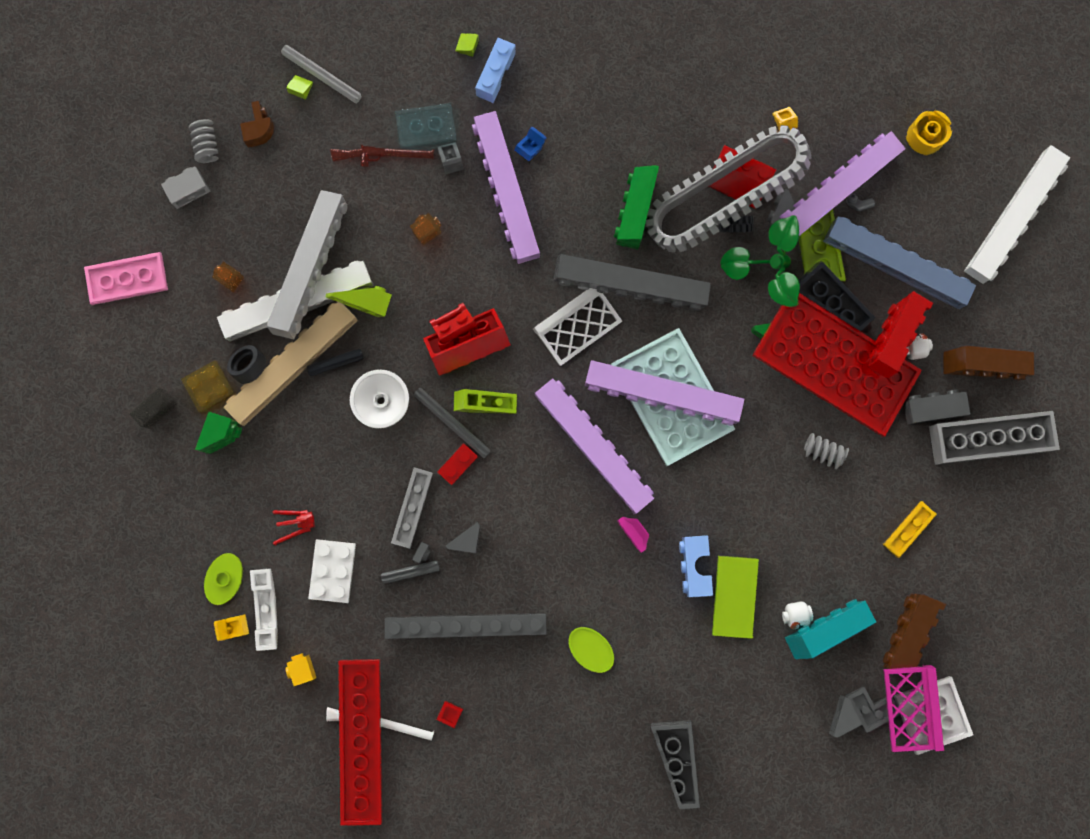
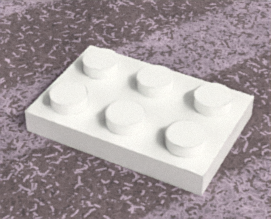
[308,539,356,603]

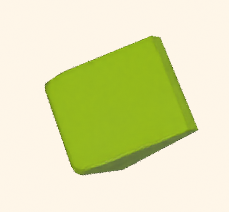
[455,33,479,57]
[286,75,313,99]

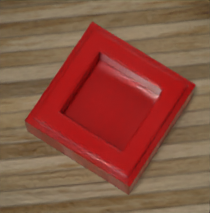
[436,701,463,728]

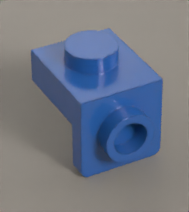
[514,127,546,161]

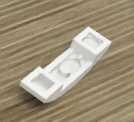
[250,569,278,651]

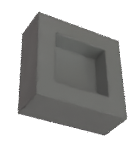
[412,542,431,563]

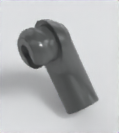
[846,193,875,211]

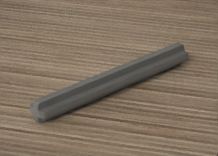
[414,388,490,458]

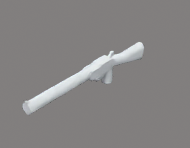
[326,707,434,741]

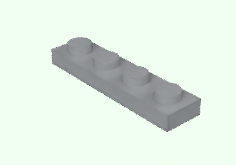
[391,467,433,549]

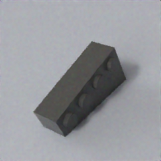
[651,720,700,809]

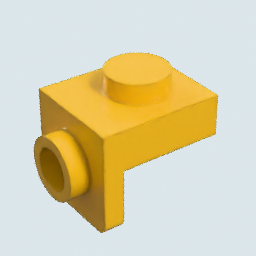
[214,614,249,641]

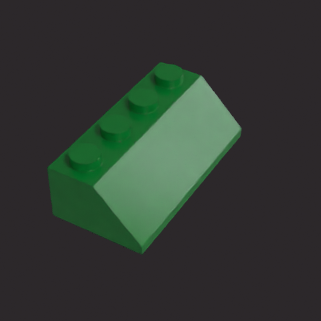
[614,165,659,250]

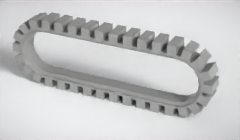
[646,125,811,252]

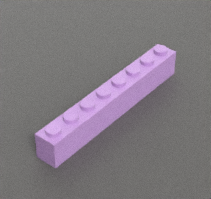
[472,111,540,264]
[780,131,905,236]
[585,360,744,426]
[535,378,654,514]

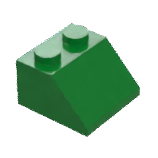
[195,412,242,454]

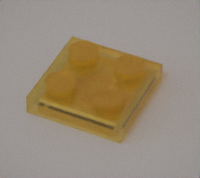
[181,360,235,413]

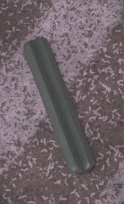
[381,561,439,584]

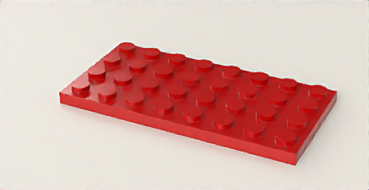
[752,293,922,437]

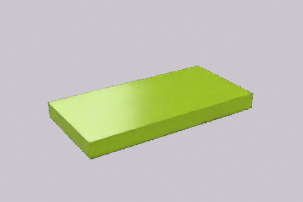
[799,209,846,282]
[712,556,759,638]

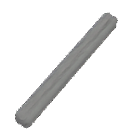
[281,45,362,103]

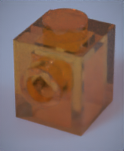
[410,213,442,246]
[212,261,244,293]

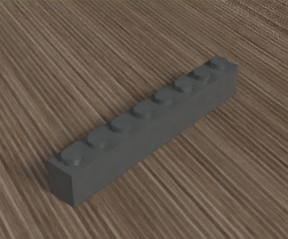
[554,254,711,311]
[385,613,546,639]

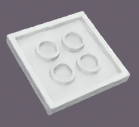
[894,676,973,755]

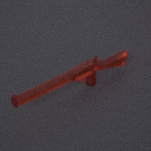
[330,145,434,167]

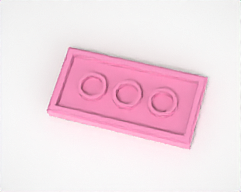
[84,252,168,305]

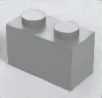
[161,167,211,209]

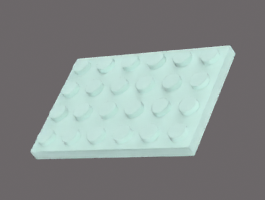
[611,328,735,467]

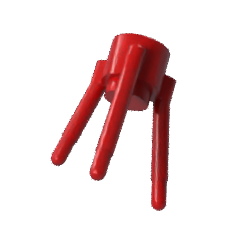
[273,510,315,545]

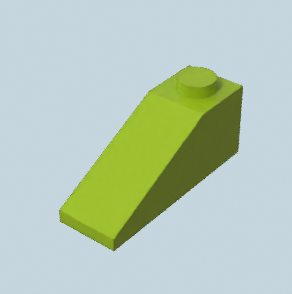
[325,286,391,317]
[454,389,517,414]

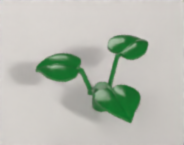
[720,215,800,307]

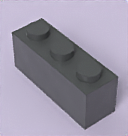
[903,389,971,425]

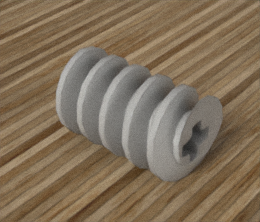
[189,119,219,163]
[804,433,849,470]

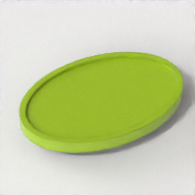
[204,553,243,605]
[569,627,614,673]

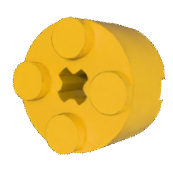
[906,110,952,156]

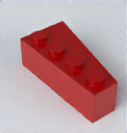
[868,291,933,379]

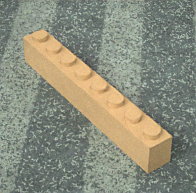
[224,302,358,426]

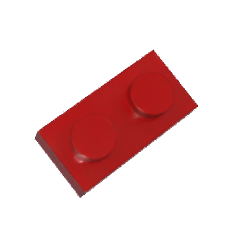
[438,443,478,485]

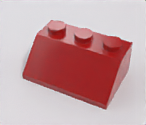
[708,145,776,209]

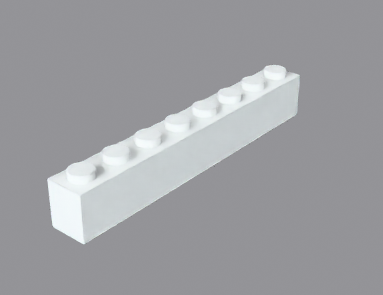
[964,145,1070,284]
[217,261,373,342]

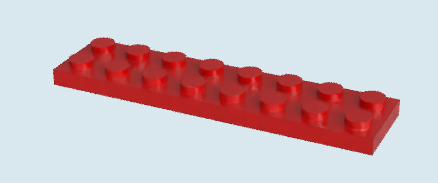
[339,659,382,826]

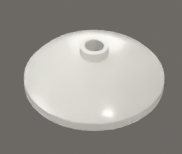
[350,370,409,428]

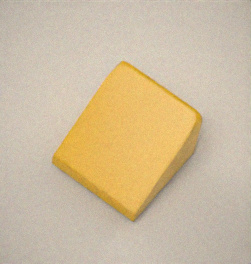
[773,107,798,131]

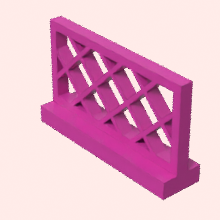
[883,665,944,752]

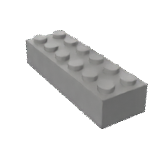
[929,411,1060,465]

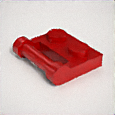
[429,303,477,344]

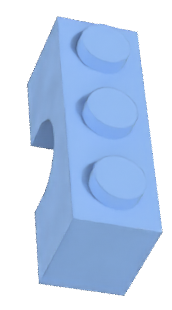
[475,38,515,103]
[679,536,713,597]

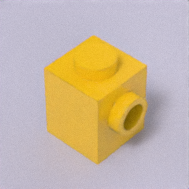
[286,653,317,686]

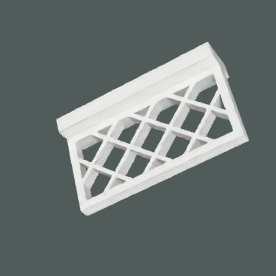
[533,288,622,366]

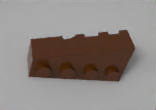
[943,346,1034,380]

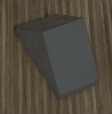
[438,142,463,175]
[446,522,481,553]
[829,695,863,738]

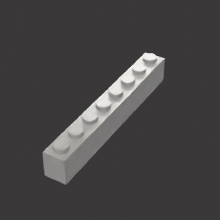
[267,190,347,339]

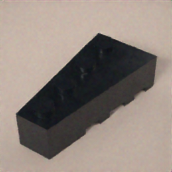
[799,261,876,331]

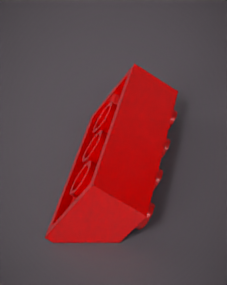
[423,308,510,376]

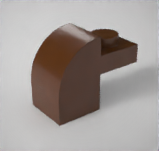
[240,101,274,148]

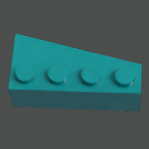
[785,599,876,659]

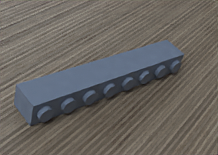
[823,216,976,309]

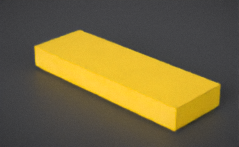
[883,501,937,558]

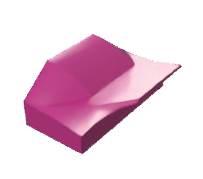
[617,517,649,553]

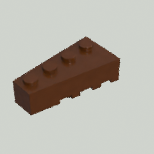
[883,593,946,678]

